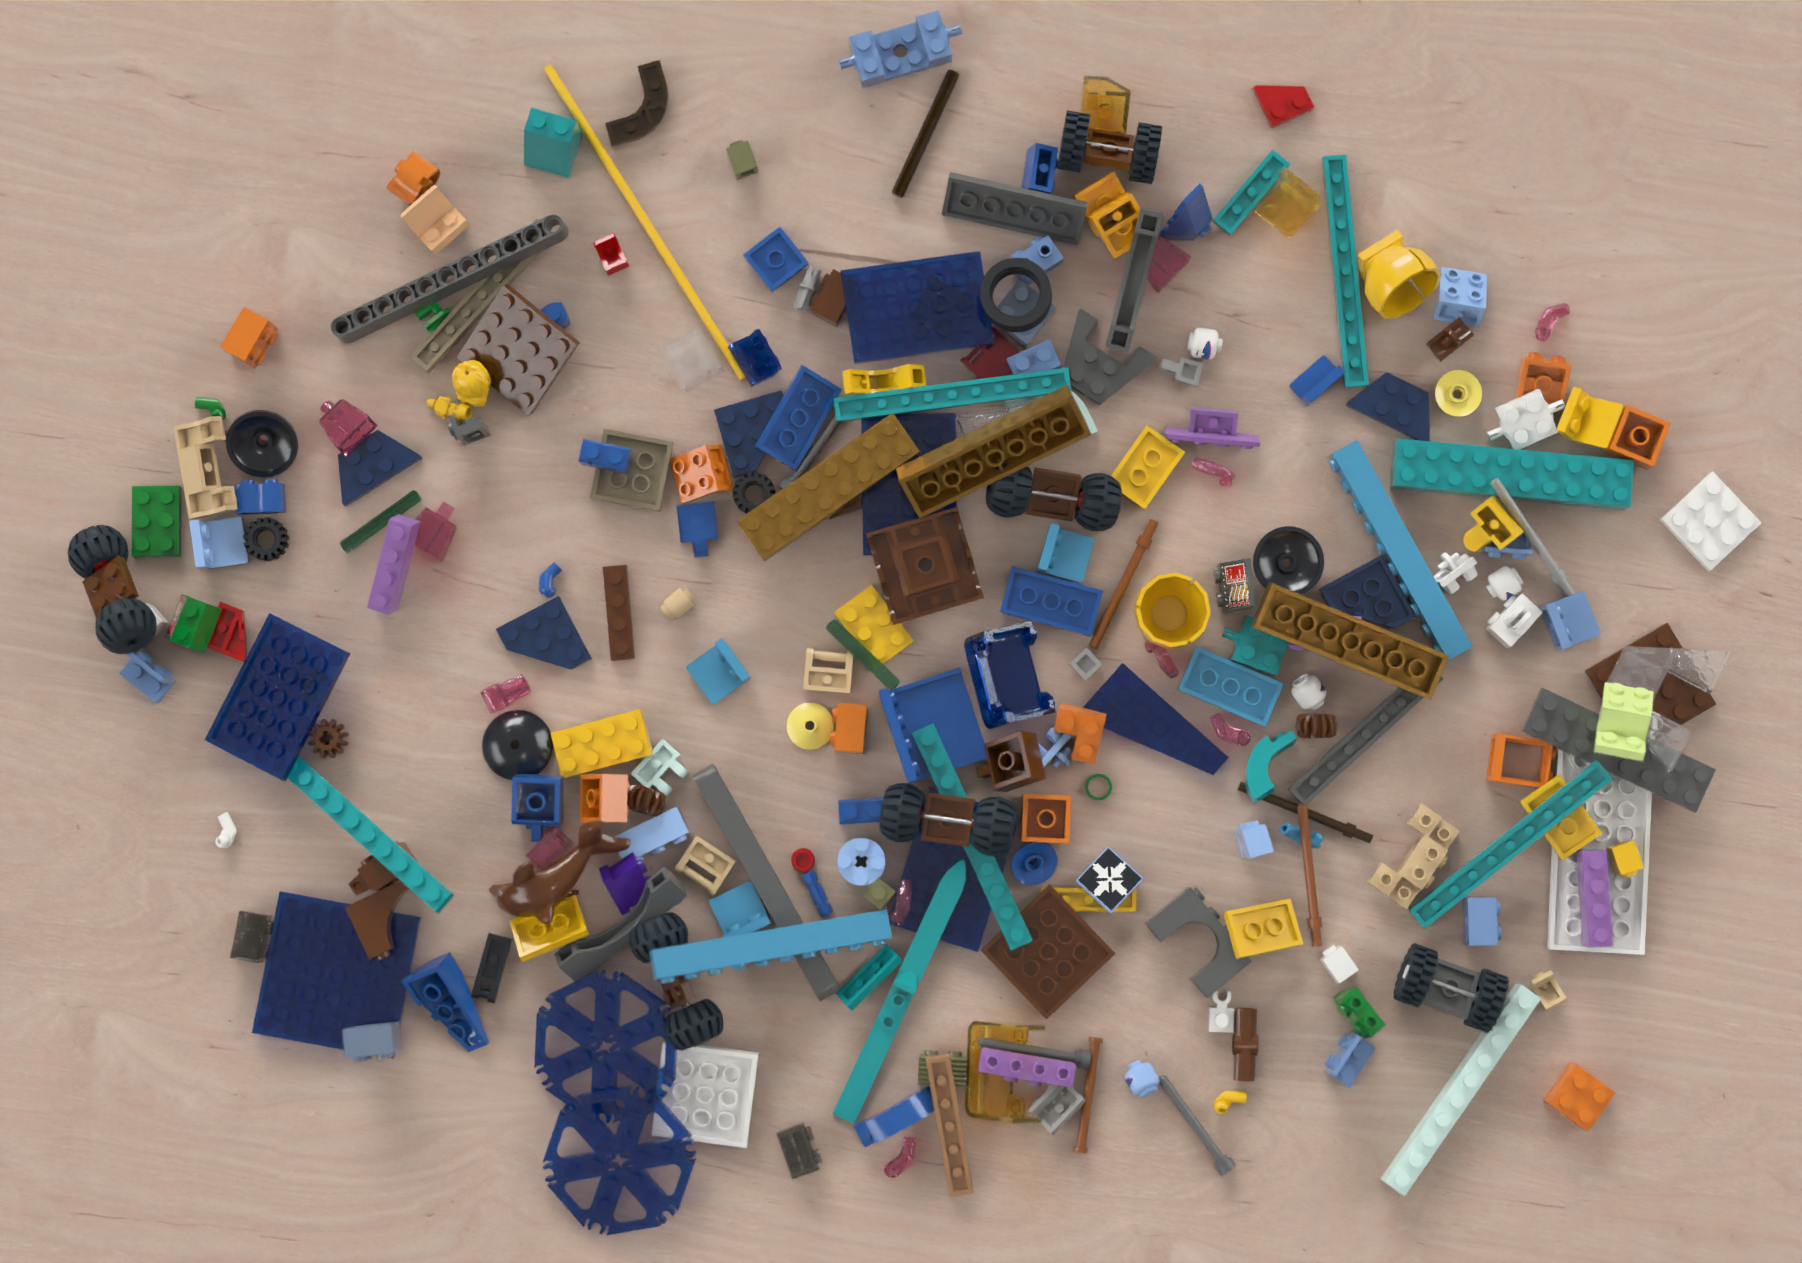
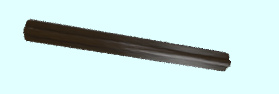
[892,69,959,198]

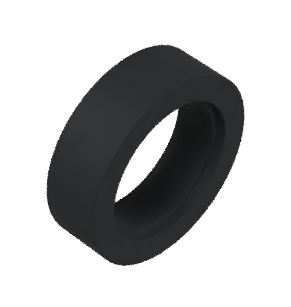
[980,258,1052,332]

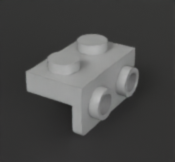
[1028,1084,1086,1135]

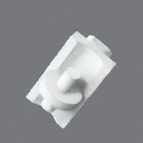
[1434,552,1478,594]

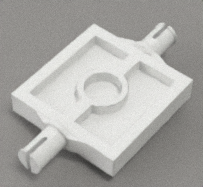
[1487,388,1565,450]

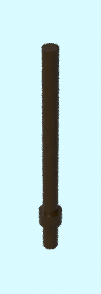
[1237,781,1373,844]

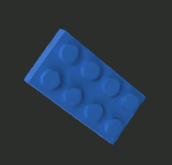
[755,365,842,471]
[1000,566,1103,637]

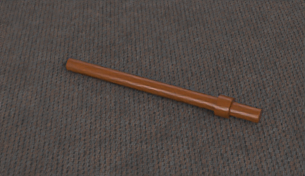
[1088,519,1158,650]
[1297,804,1322,947]

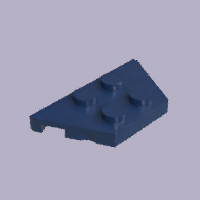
[1345,372,1430,441]
[338,430,422,507]

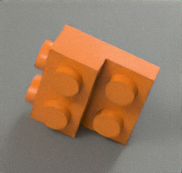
[1515,352,1572,411]

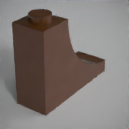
[345,880,410,961]

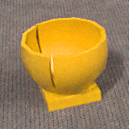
[1358,230,1441,319]
[1133,572,1211,649]

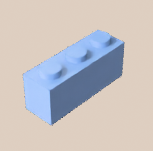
[615,807,690,860]
[1234,820,1274,858]

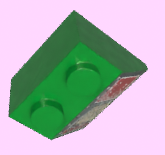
[165,594,222,653]

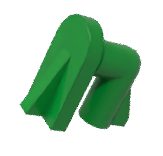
[414,302,451,334]

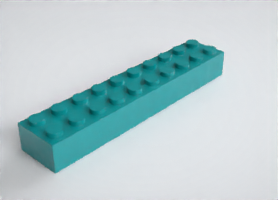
[1390,438,1634,510]

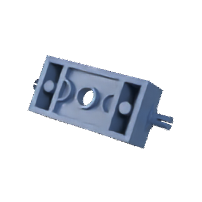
[839,10,962,88]

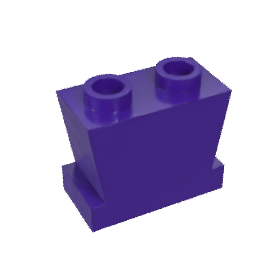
[599,852,652,915]

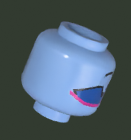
[1124,1060,1160,1098]

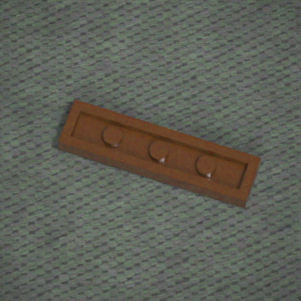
[603,565,635,661]

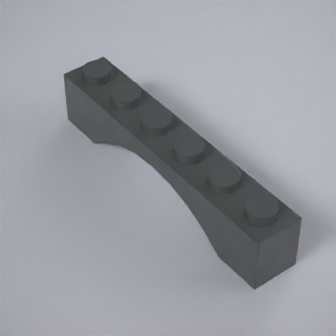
[1105,207,1164,353]
[555,866,687,983]

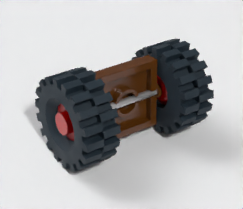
[1057,110,1162,184]

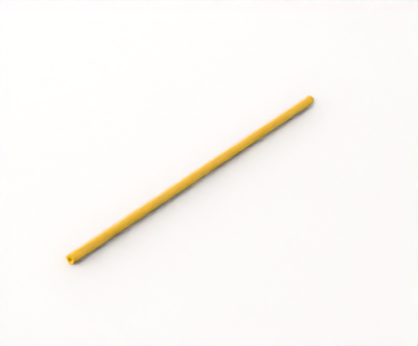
[543,64,748,381]

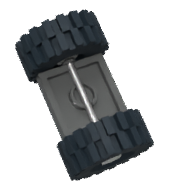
[1393,943,1509,1033]

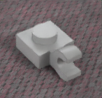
[1159,357,1204,387]

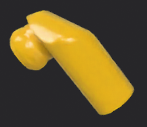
[1213,1090,1247,1115]

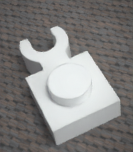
[1208,991,1234,1033]

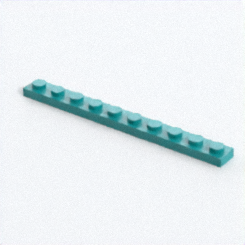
[1322,155,1369,389]
[834,368,1071,422]
[912,723,1033,950]
[276,749,454,914]
[1409,759,1613,929]

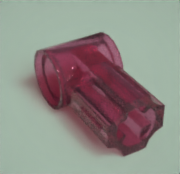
[480,674,531,714]

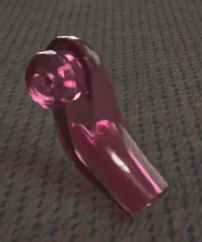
[1535,303,1570,341]
[1192,458,1235,487]
[1144,640,1179,678]
[1209,713,1251,746]
[889,880,912,926]
[884,1137,916,1178]

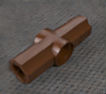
[1232,1008,1259,1082]

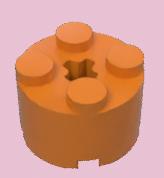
[386,151,441,205]

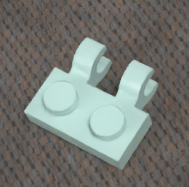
[631,739,689,796]

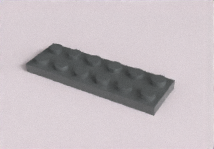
[941,172,1088,245]

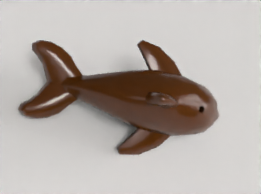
[489,820,631,924]

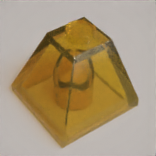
[1081,76,1131,134]

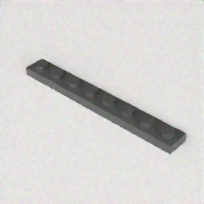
[1288,676,1443,804]

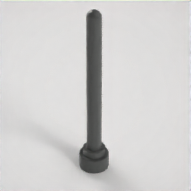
[778,414,841,490]
[978,1037,1091,1070]
[1159,1075,1236,1176]

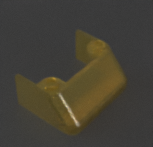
[965,1021,1045,1124]

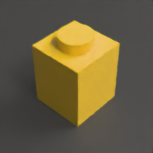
[1606,840,1644,878]

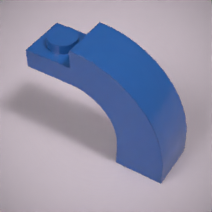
[853,1086,935,1147]

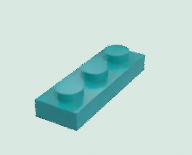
[836,943,903,1011]

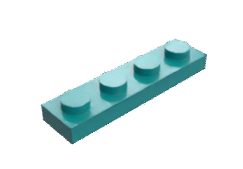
[1212,149,1290,236]

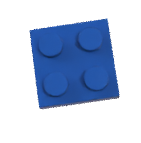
[743,227,809,293]

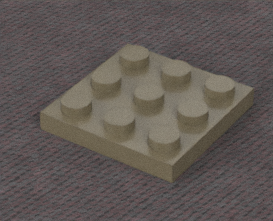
[590,429,674,512]

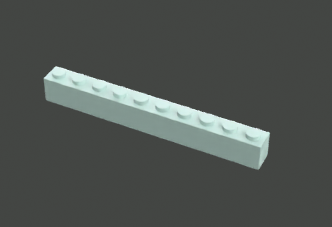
[1380,983,1541,1196]

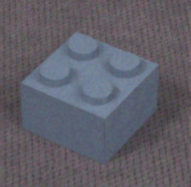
[997,279,1057,348]
[342,1021,402,1062]

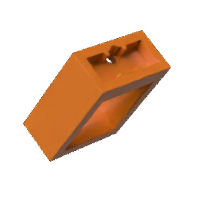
[1486,733,1556,788]

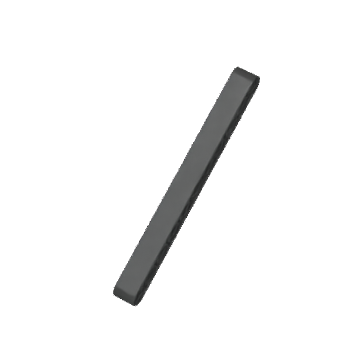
[331,214,569,343]
[692,764,841,1001]

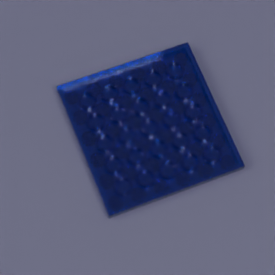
[252,891,421,1059]

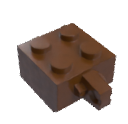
[976,731,1046,792]
[349,841,418,895]

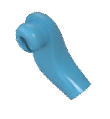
[1280,823,1324,849]

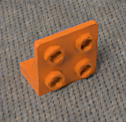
[670,444,733,503]

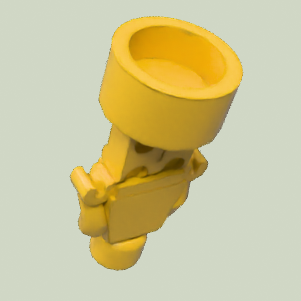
[426,396,472,422]

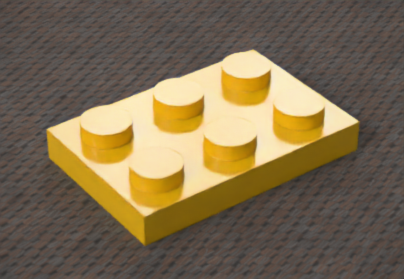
[1111,425,1185,510]
[834,584,914,670]
[1520,774,1603,860]
[509,894,590,962]
[1223,898,1303,959]

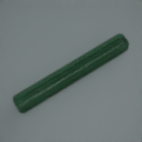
[340,490,422,553]
[826,619,900,690]

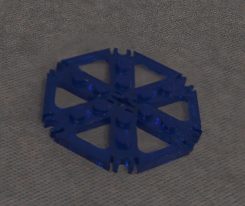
[534,969,677,1123]
[542,1085,696,1235]

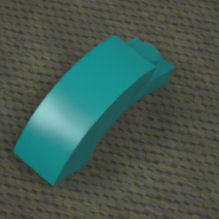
[1245,730,1297,805]

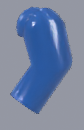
[539,562,562,598]

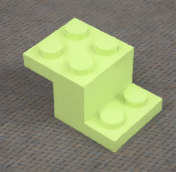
[1594,683,1653,761]

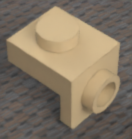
[1530,970,1567,1013]

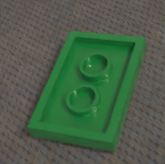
[132,485,181,557]

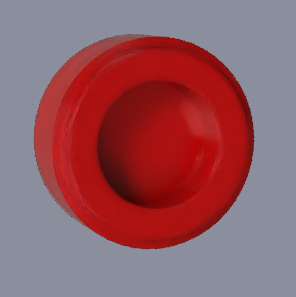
[791,848,815,872]

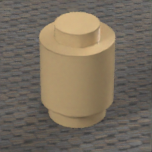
[660,587,696,621]

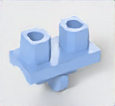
[1038,727,1072,769]

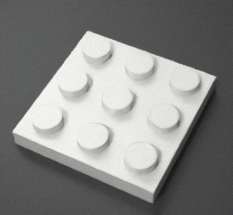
[1660,471,1761,571]

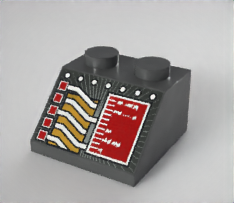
[1214,558,1256,612]

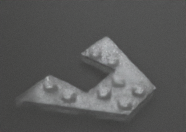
[1603,646,1732,774]

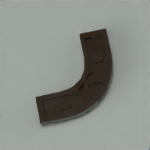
[605,60,668,147]

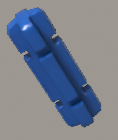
[803,871,833,917]

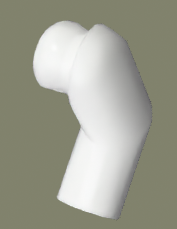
[215,812,237,848]

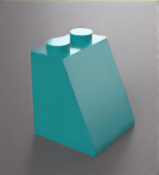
[524,107,583,178]

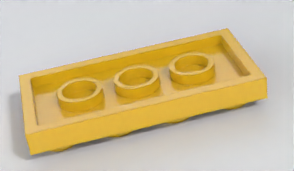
[550,709,653,779]

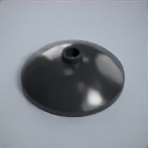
[226,410,298,478]
[1253,526,1324,595]
[482,710,553,780]

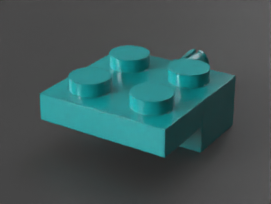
[1222,615,1288,676]

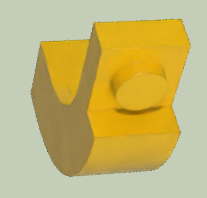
[842,364,926,395]

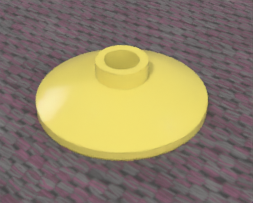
[1435,370,1482,417]
[787,703,834,750]

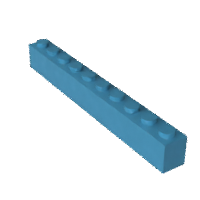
[1329,440,1473,661]
[649,909,892,984]

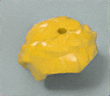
[452,360,491,407]

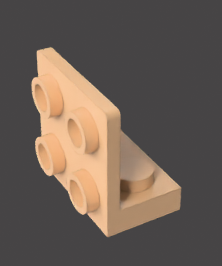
[400,185,470,256]

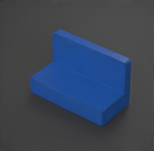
[1289,355,1345,406]

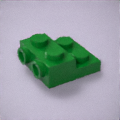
[1333,987,1386,1039]

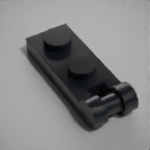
[471,933,513,1004]

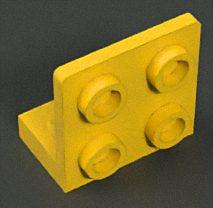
[1556,387,1625,449]

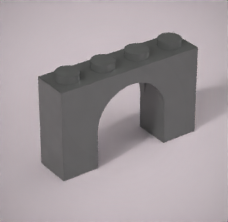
[1145,887,1252,998]

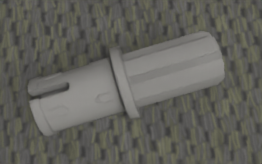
[793,265,822,312]

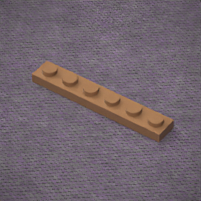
[926,1053,973,1197]

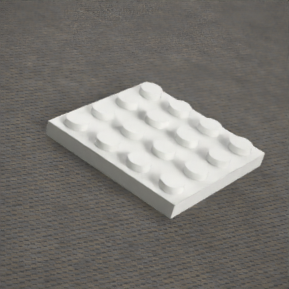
[652,1040,759,1148]

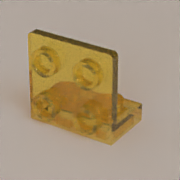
[1255,167,1321,238]

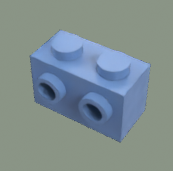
[1010,235,1064,285]
[1463,897,1501,946]

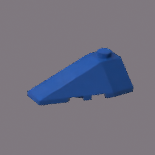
[1158,183,1212,241]
[402,952,489,1052]

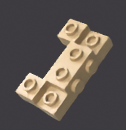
[173,416,238,519]
[1367,804,1460,909]

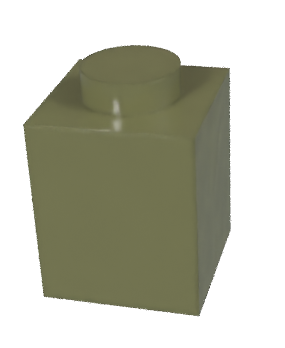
[726,140,759,180]
[862,877,897,910]

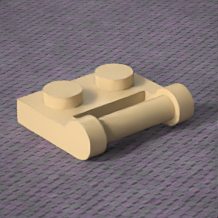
[803,647,854,694]
[673,835,736,897]

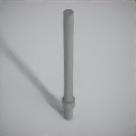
[1490,478,1575,597]

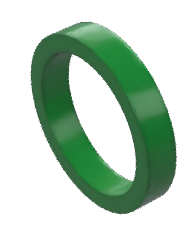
[1085,774,1112,801]

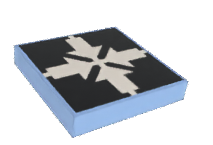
[1076,847,1143,914]

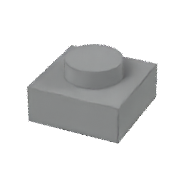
[1069,647,1103,681]

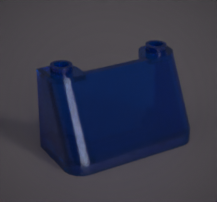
[964,621,1056,729]

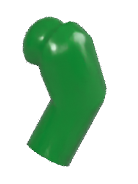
[195,397,226,420]

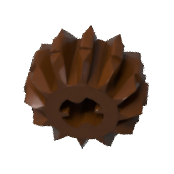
[1296,714,1337,738]
[308,719,349,758]
[627,785,666,816]

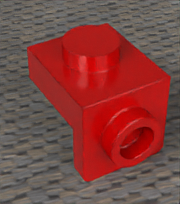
[593,233,630,276]

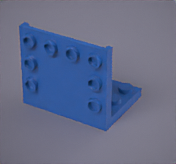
[878,668,987,784]

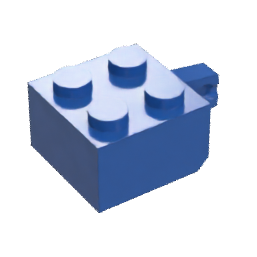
[511,774,564,842]

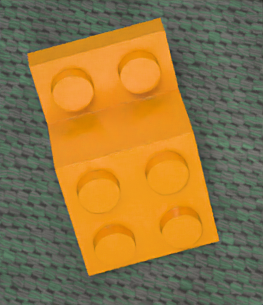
[1072,171,1140,259]

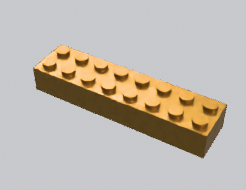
[896,385,1091,518]
[737,413,920,562]
[1251,582,1449,700]

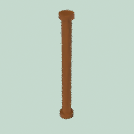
[1073,1037,1103,1153]

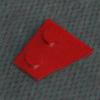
[1252,85,1315,129]
[207,602,247,663]

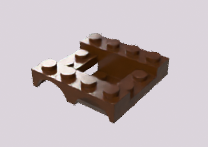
[866,507,984,625]

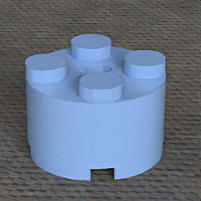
[837,838,885,886]

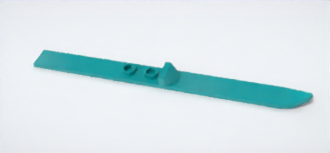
[833,859,966,1124]

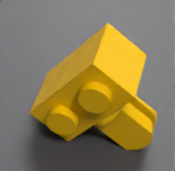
[1463,495,1524,552]

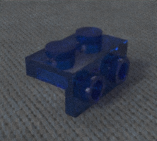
[728,329,782,387]

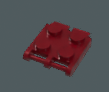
[960,327,1020,379]

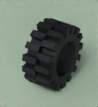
[732,472,776,514]
[243,517,289,561]

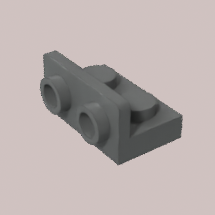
[447,414,491,445]

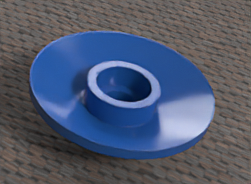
[1011,842,1057,885]

